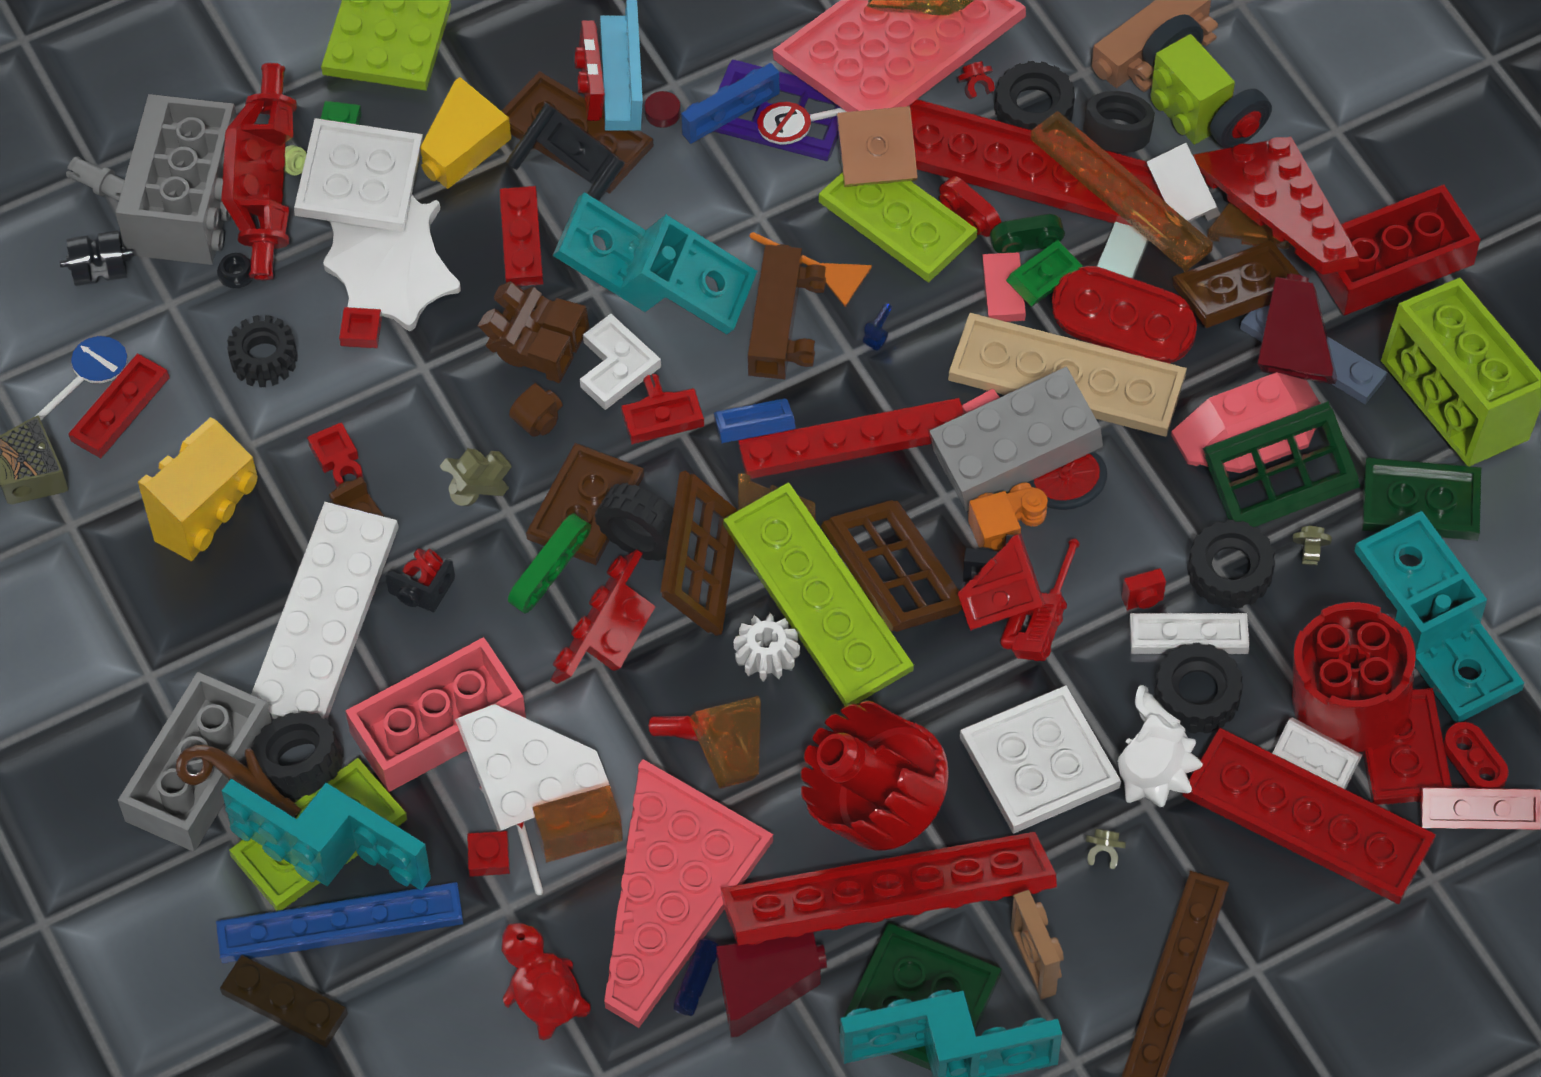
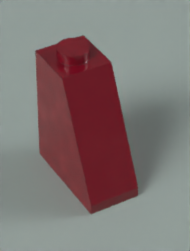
[1258,274,1337,385]
[716,932,827,1038]

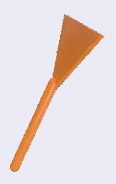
[749,232,872,307]

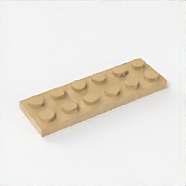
[948,313,1187,437]

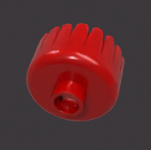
[800,701,949,851]

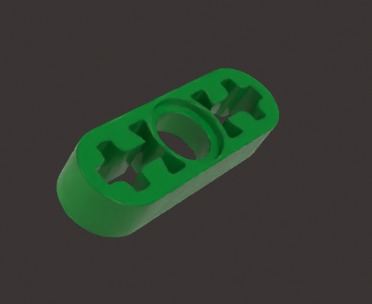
[508,513,591,614]

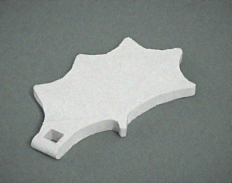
[323,195,461,331]

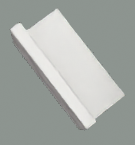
[1147,143,1221,228]

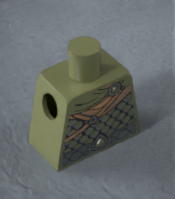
[0,415,69,504]

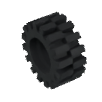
[227,315,298,387]

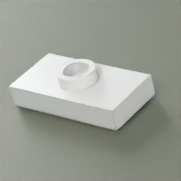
[1272,717,1362,789]

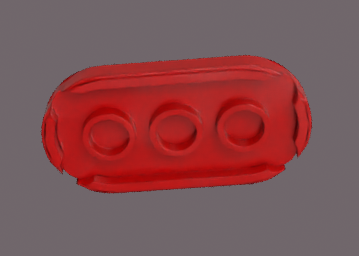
[1052,266,1197,364]

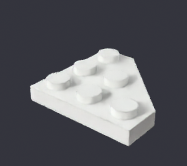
[455,704,611,831]

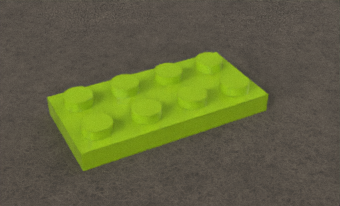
[819,172,977,283]
[229,758,407,911]

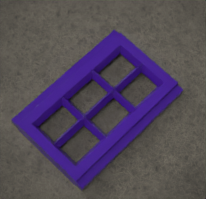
[713,59,841,161]

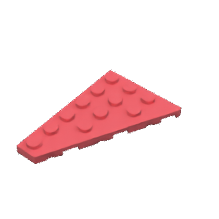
[604,759,773,1028]

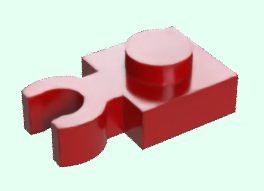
[307,422,363,487]

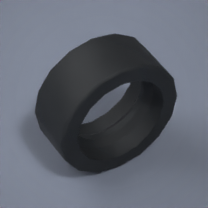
[1083,91,1155,153]

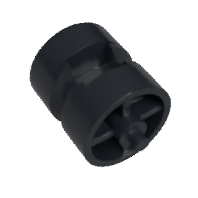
[60,230,134,286]

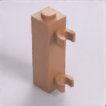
[1092,0,1218,92]

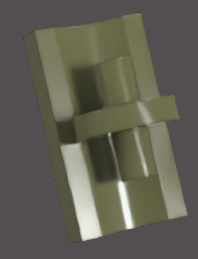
[440,448,512,506]

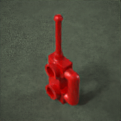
[1000,539,1080,661]

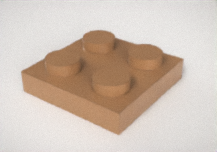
[1010,890,1064,1000]

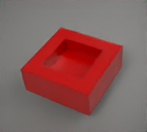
[339,307,382,349]
[1122,568,1166,610]
[467,831,510,877]

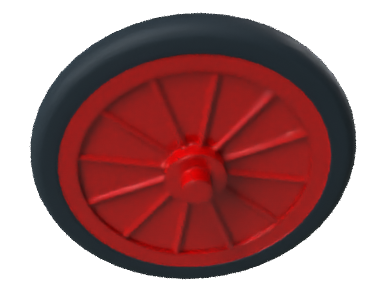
[1027,451,1107,510]

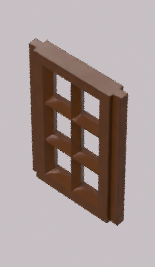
[660,471,739,636]
[821,500,963,632]

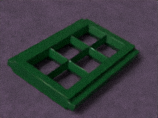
[1203,401,1361,527]

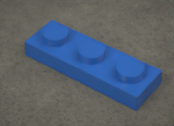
[681,63,780,144]

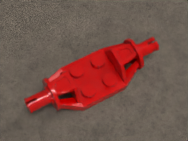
[221,63,297,280]

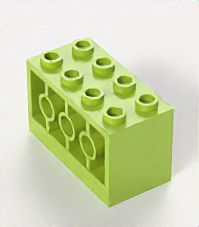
[1381,278,1541,466]

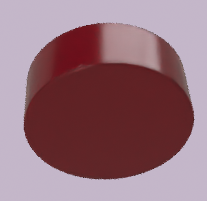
[644,91,681,128]

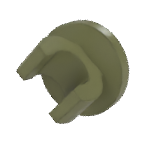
[1293,526,1332,566]
[1086,829,1126,869]

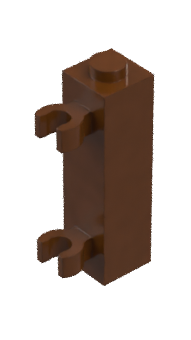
[748,244,826,380]

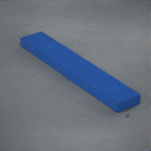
[216,882,464,963]

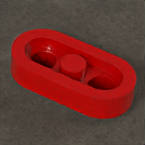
[939,176,1001,237]
[1444,722,1509,788]

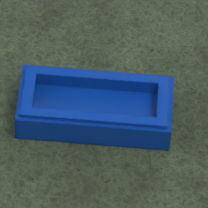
[714,398,796,443]

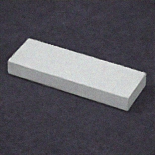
[1129,613,1249,654]

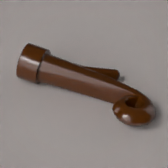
[176,745,302,819]

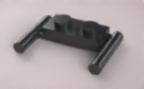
[506,102,625,201]

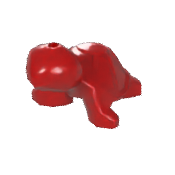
[501,923,591,1040]

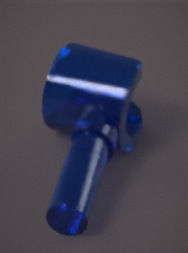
[863,303,892,351]

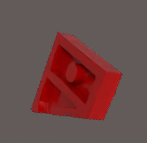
[957,534,1045,630]

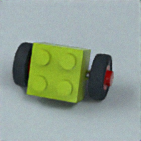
[1142,14,1272,148]

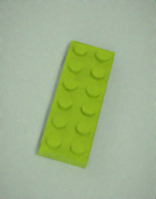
[723,482,914,706]

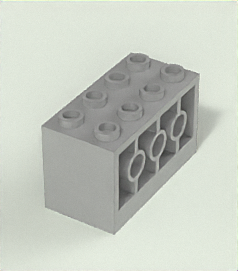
[115,94,237,265]

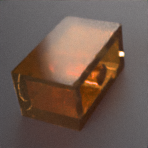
[532,785,623,863]

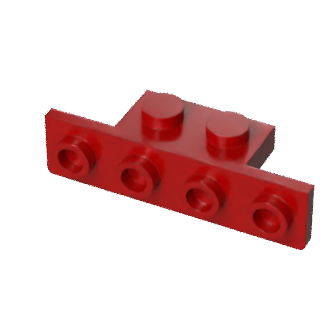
[550,550,656,684]

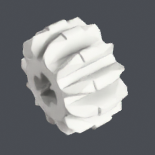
[733,613,800,682]

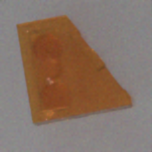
[689,696,761,789]

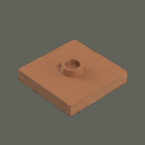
[837,106,918,187]

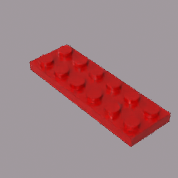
[1182,728,1436,905]

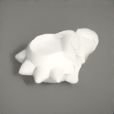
[1117,685,1203,807]

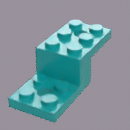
[552,192,758,335]
[1354,511,1525,723]
[221,779,431,891]
[840,990,1062,1077]

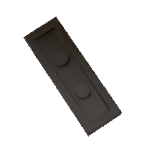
[220,955,348,1048]

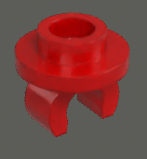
[957,61,995,100]
[403,548,444,587]

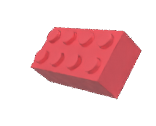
[345,637,526,793]

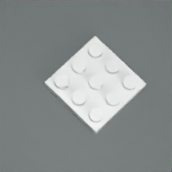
[294,118,423,232]
[960,686,1121,834]

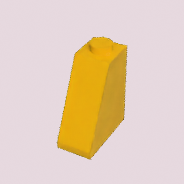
[420,77,511,189]

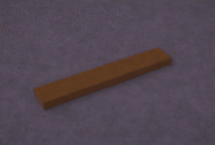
[1122,871,1229,1077]

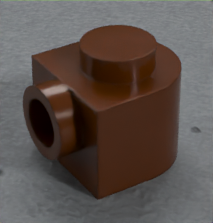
[509,383,563,437]

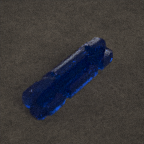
[673,939,719,1016]

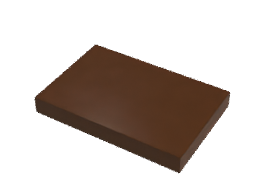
[1172,240,1301,328]
[526,443,644,565]

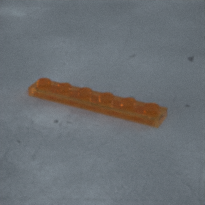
[1031,111,1213,272]

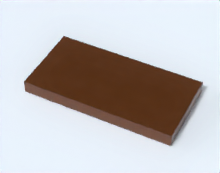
[502,71,654,194]

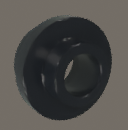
[217,253,253,288]

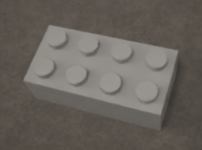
[929,366,1103,511]
[118,672,272,852]

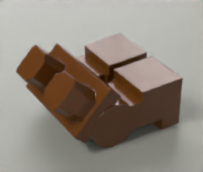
[478,281,590,383]

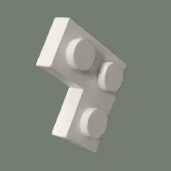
[580,314,661,410]

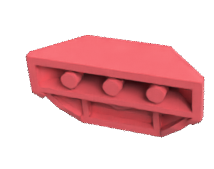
[1171,372,1321,473]

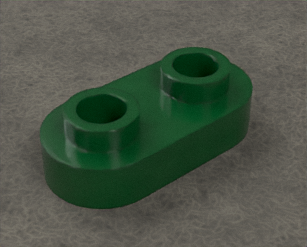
[990,214,1065,253]

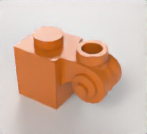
[968,482,1048,552]

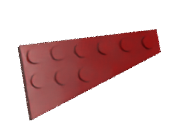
[1193,136,1359,275]

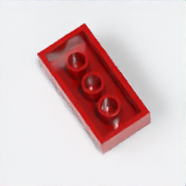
[1315,184,1480,316]

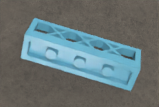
[600,0,643,131]

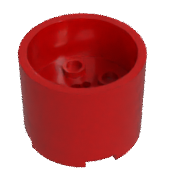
[1292,602,1416,752]

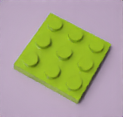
[321,0,451,91]

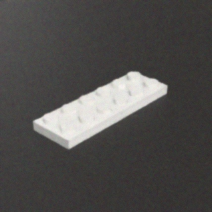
[251,502,399,719]

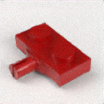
[621,374,704,445]

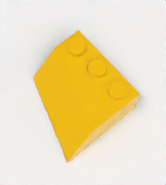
[138,417,258,561]

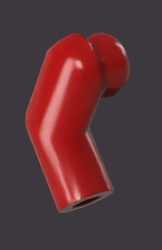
[649,713,710,741]

